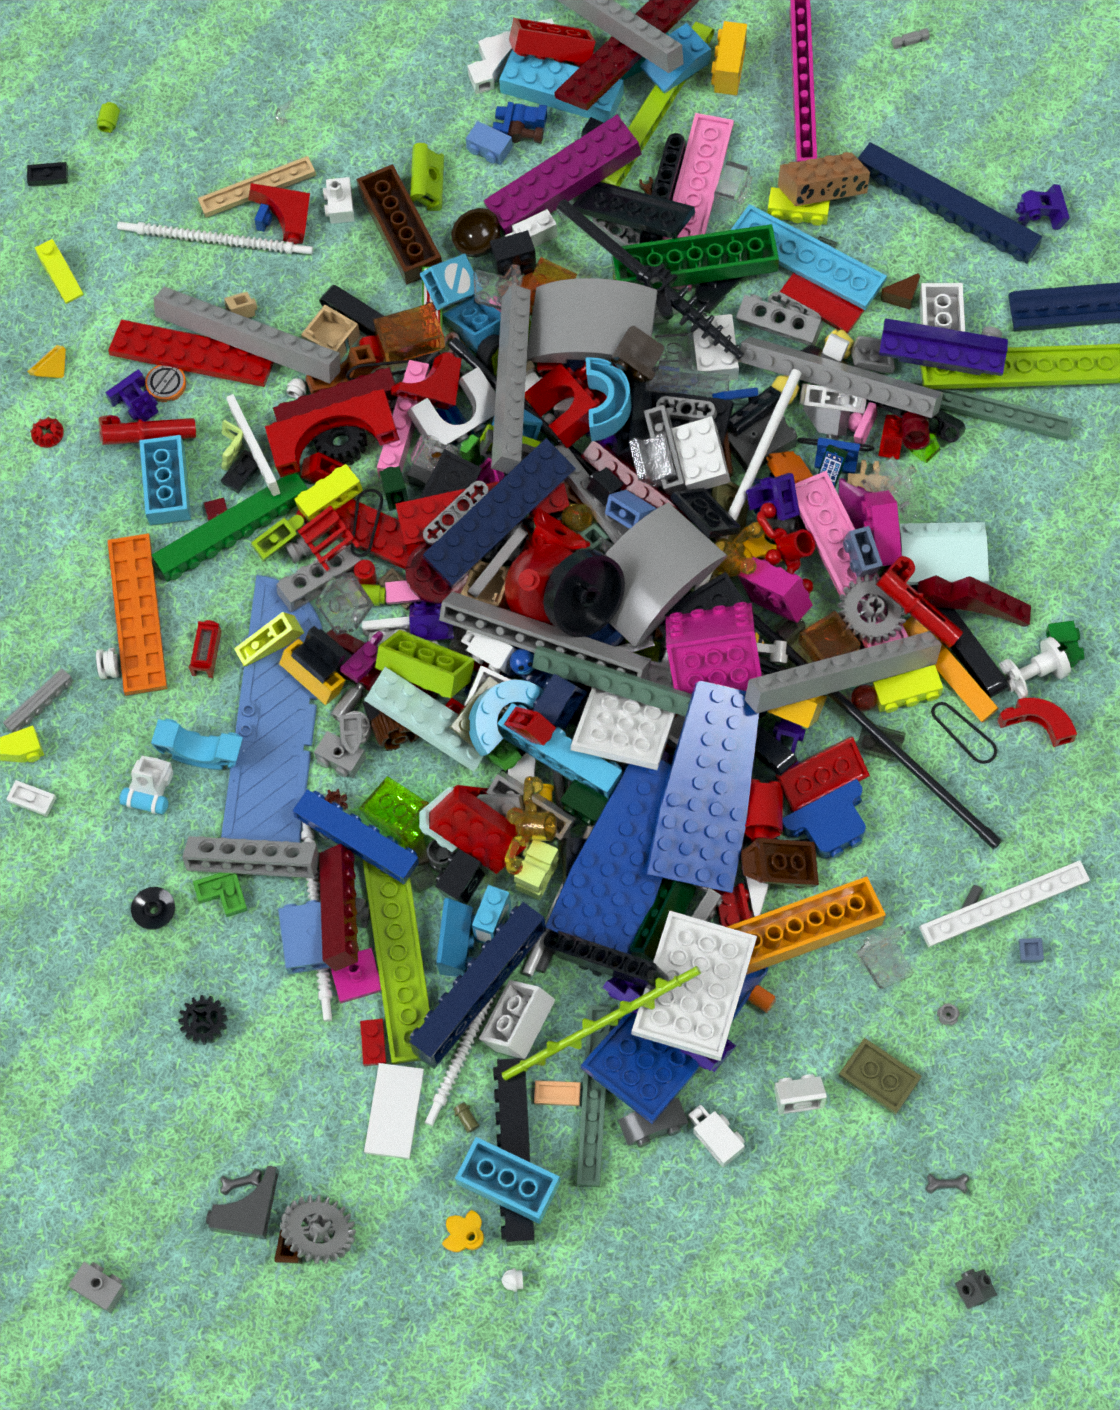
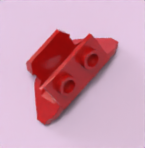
[529,508,590,553]

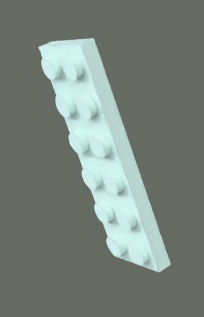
[364,667,483,772]

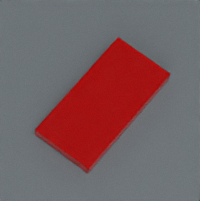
[780,273,865,334]
[775,736,870,813]

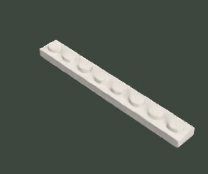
[919,860,1090,948]

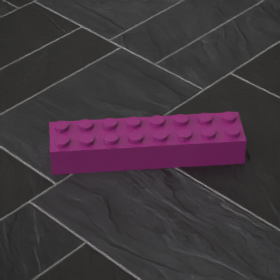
[483,114,642,236]

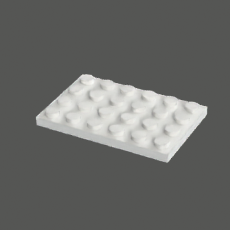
[571,661,676,770]
[631,911,757,1061]

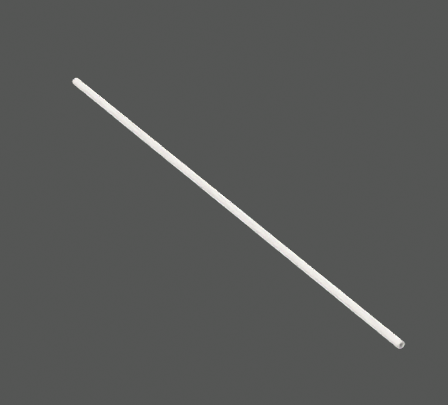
[522,369,802,977]

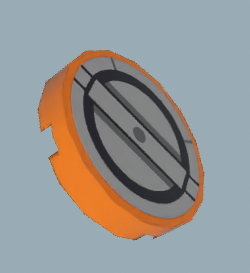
[145,365,186,402]

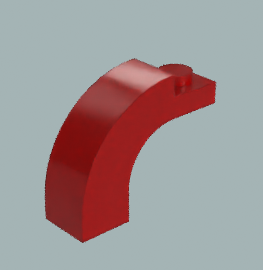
[998,698,1077,747]

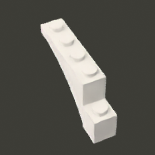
[467,18,554,94]

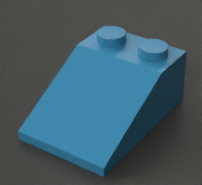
[640,23,711,94]
[443,296,501,353]

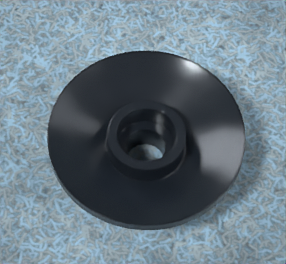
[131,887,175,930]

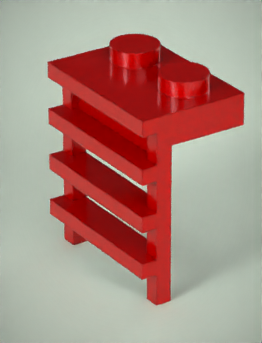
[298,505,360,572]

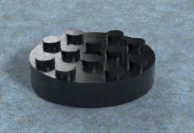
[543,549,625,637]

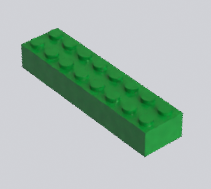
[611,224,779,289]

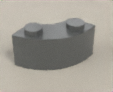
[618,1098,688,1147]

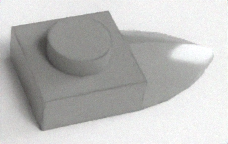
[339,714,363,755]

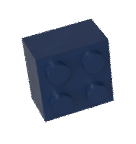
[533,673,587,730]

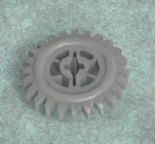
[837,574,906,643]
[280,1194,356,1264]

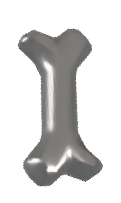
[220,1168,262,1195]
[925,1173,969,1194]

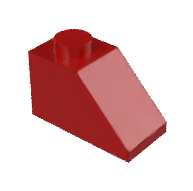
[301,452,351,484]
[504,707,556,746]

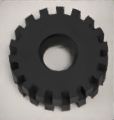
[313,426,368,465]

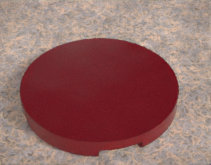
[405,543,469,604]

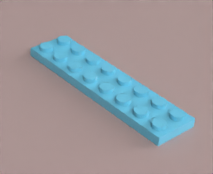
[731,204,887,310]

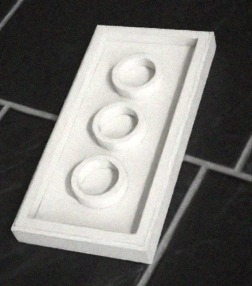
[364,1063,424,1160]

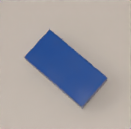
[712,387,759,400]

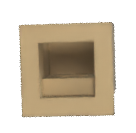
[224,292,257,318]

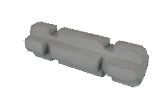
[892,28,930,49]

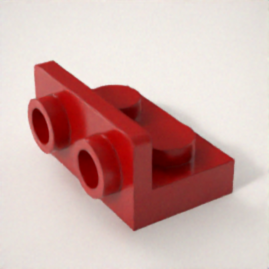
[714,883,754,927]

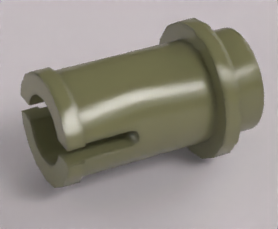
[453,1102,480,1133]

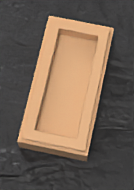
[534,1080,581,1106]

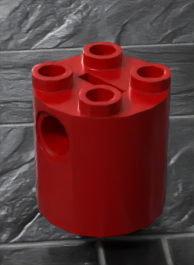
[744,779,783,842]

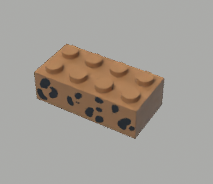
[778,152,870,206]

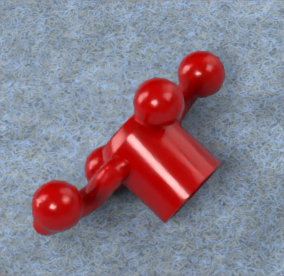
[756,502,815,594]

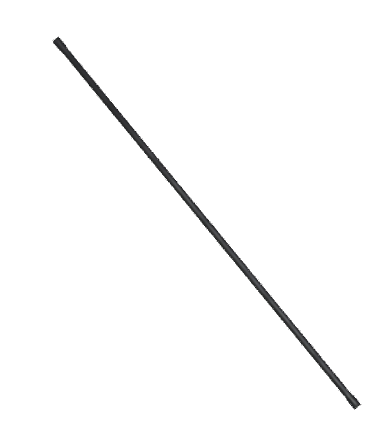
[448,337,1003,850]

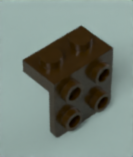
[610,326,665,383]

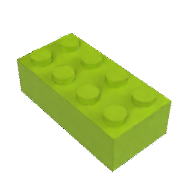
[375,629,475,698]

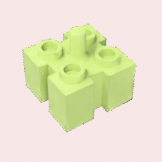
[511,838,559,901]

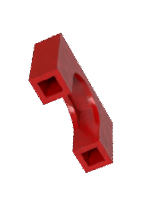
[525,363,601,448]

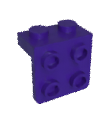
[409,601,454,640]

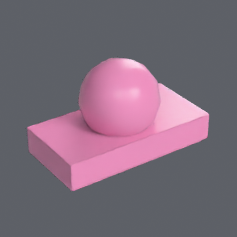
[848,402,878,448]

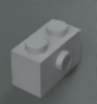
[314,731,366,778]
[68,1262,126,1313]

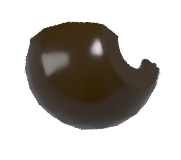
[451,208,500,258]

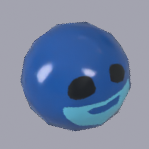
[509,649,535,676]

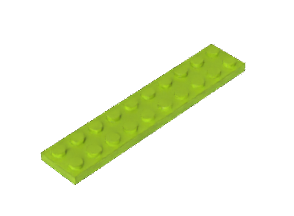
[920,344,1120,389]
[363,844,430,1065]

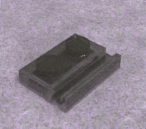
[857,725,906,763]

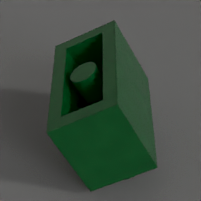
[379,466,408,511]
[560,779,609,827]

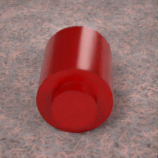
[359,336,384,369]
[354,560,377,587]

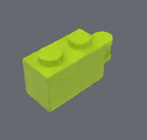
[251,515,304,562]

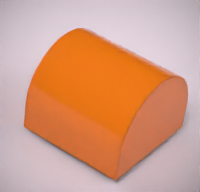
[748,985,776,1013]

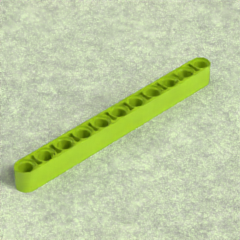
[600,21,715,187]

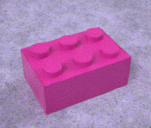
[861,490,902,566]
[737,557,813,623]

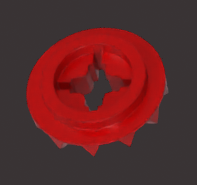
[30,416,64,448]

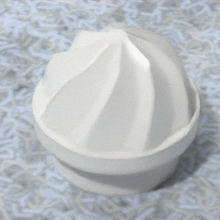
[286,378,307,399]
[502,1268,523,1292]

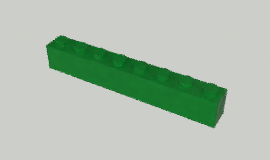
[151,473,308,582]

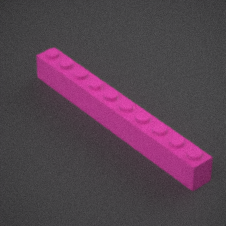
[789,0,817,162]

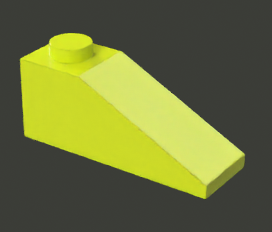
[35,239,84,304]
[234,612,304,667]
[0,726,45,763]

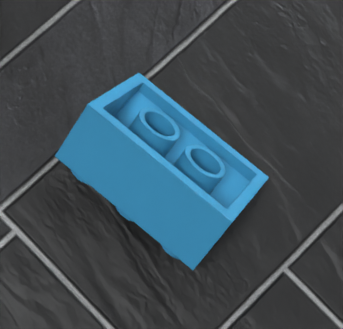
[436,898,476,976]

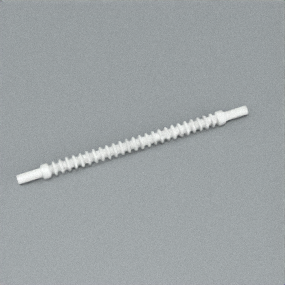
[117,222,313,255]
[301,822,332,1022]
[425,990,499,1126]

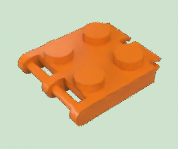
[766,451,813,483]

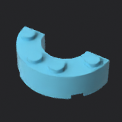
[586,357,631,441]
[469,680,544,756]
[151,719,243,770]

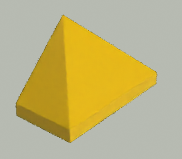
[27,345,66,378]

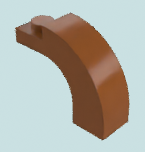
[305,344,376,394]

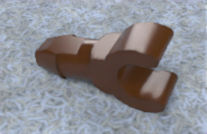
[639,177,653,195]

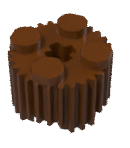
[371,710,419,751]

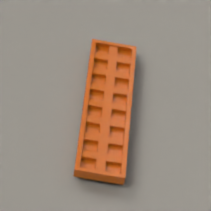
[108,533,168,696]

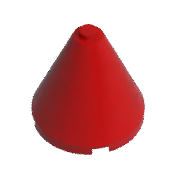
[505,544,573,626]

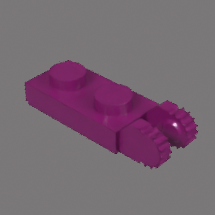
[340,631,383,683]

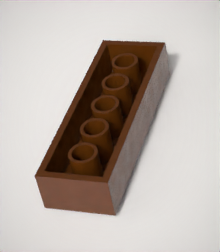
[356,164,442,285]

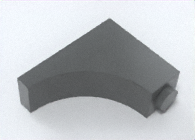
[206,1166,279,1240]

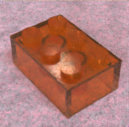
[373,303,445,366]

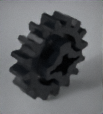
[178,995,228,1045]

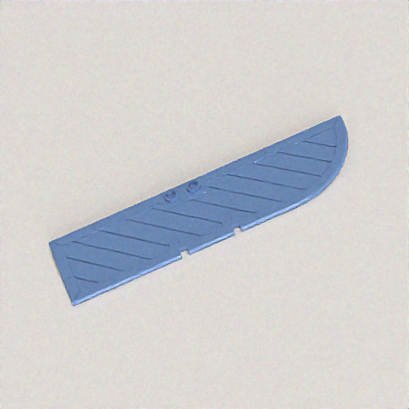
[221,575,323,843]

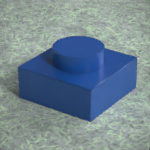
[254,203,272,232]

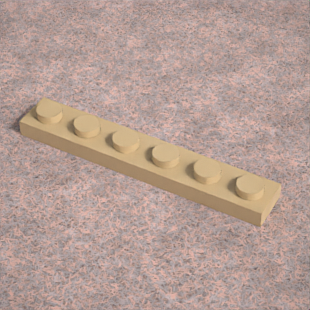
[198,156,316,218]

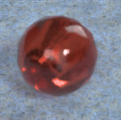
[851,684,877,712]

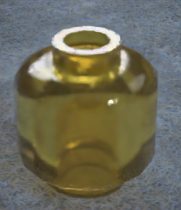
[562,504,593,531]

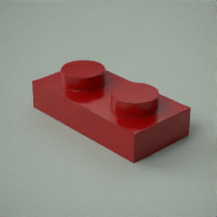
[360,1018,387,1066]

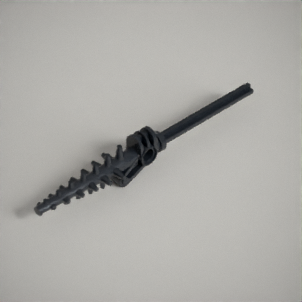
[556,199,744,360]

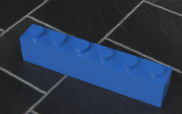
[292,789,419,885]

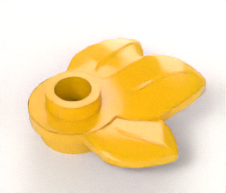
[442,1210,484,1253]

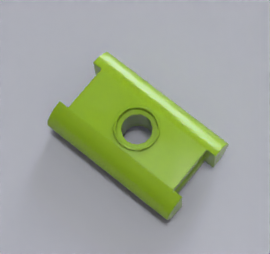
[410,143,444,211]

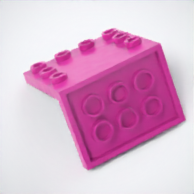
[666,602,762,694]

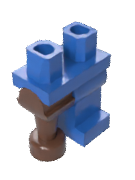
[492,102,547,144]

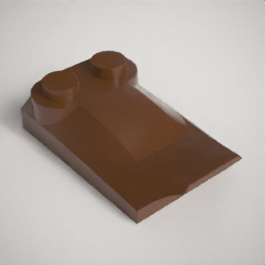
[741,838,819,889]

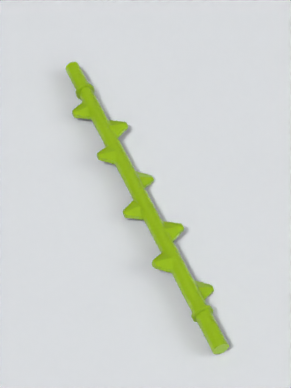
[502,966,701,1081]

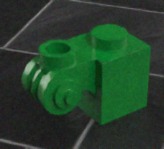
[1046,620,1085,668]

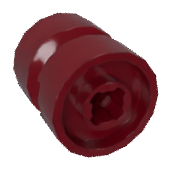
[901,411,930,450]

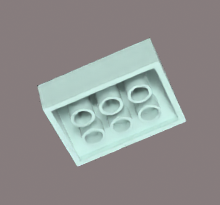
[899,522,989,585]

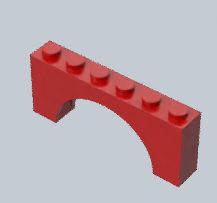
[265,389,400,477]

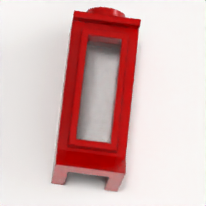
[188,620,222,678]

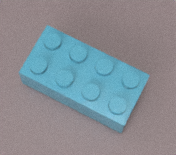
[139,435,191,525]
[455,1137,561,1224]

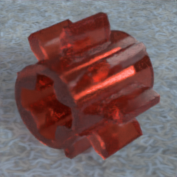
[324,789,348,809]

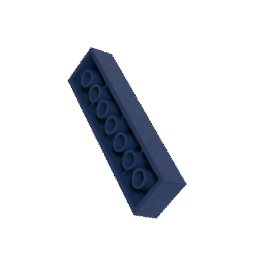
[423,438,576,588]
[409,902,546,1069]

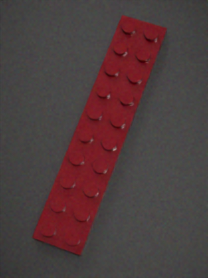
[554,0,700,111]

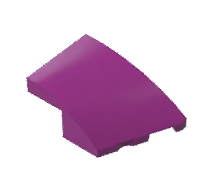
[838,478,873,529]

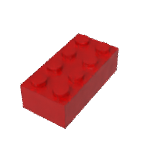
[509,17,595,66]
[429,785,526,874]

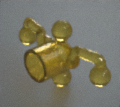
[709,522,764,582]
[505,776,557,875]

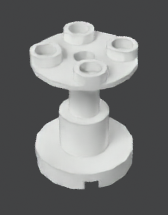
[999,637,1071,699]

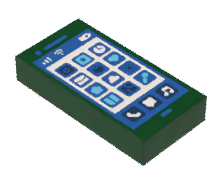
[818,444,848,488]

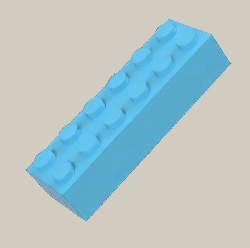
[499,49,624,123]
[497,703,623,799]

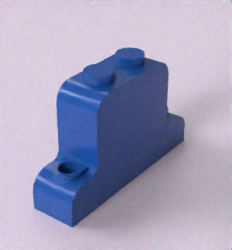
[783,779,866,859]

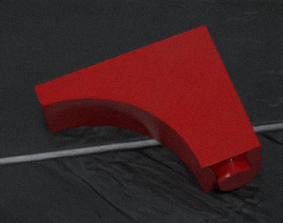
[248,183,310,244]
[391,352,462,410]

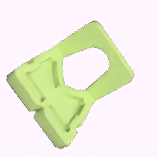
[221,420,243,470]

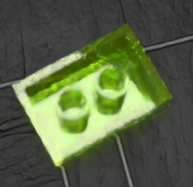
[359,776,429,849]

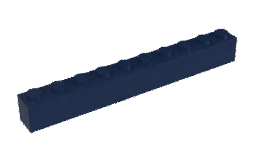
[857,142,1042,264]

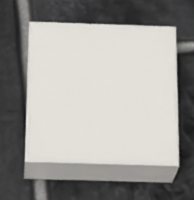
[822,333,850,362]

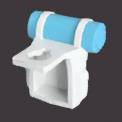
[119,756,173,815]

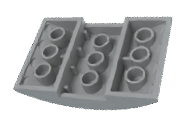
[527,278,658,365]
[605,502,727,648]

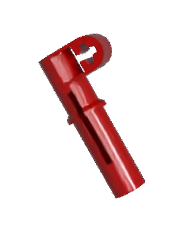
[98,415,196,445]
[875,556,963,648]

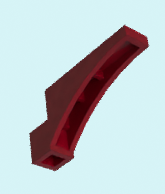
[917,575,1031,627]

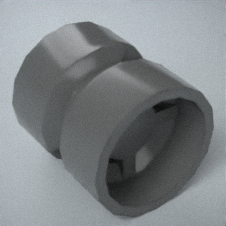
[427,839,456,873]

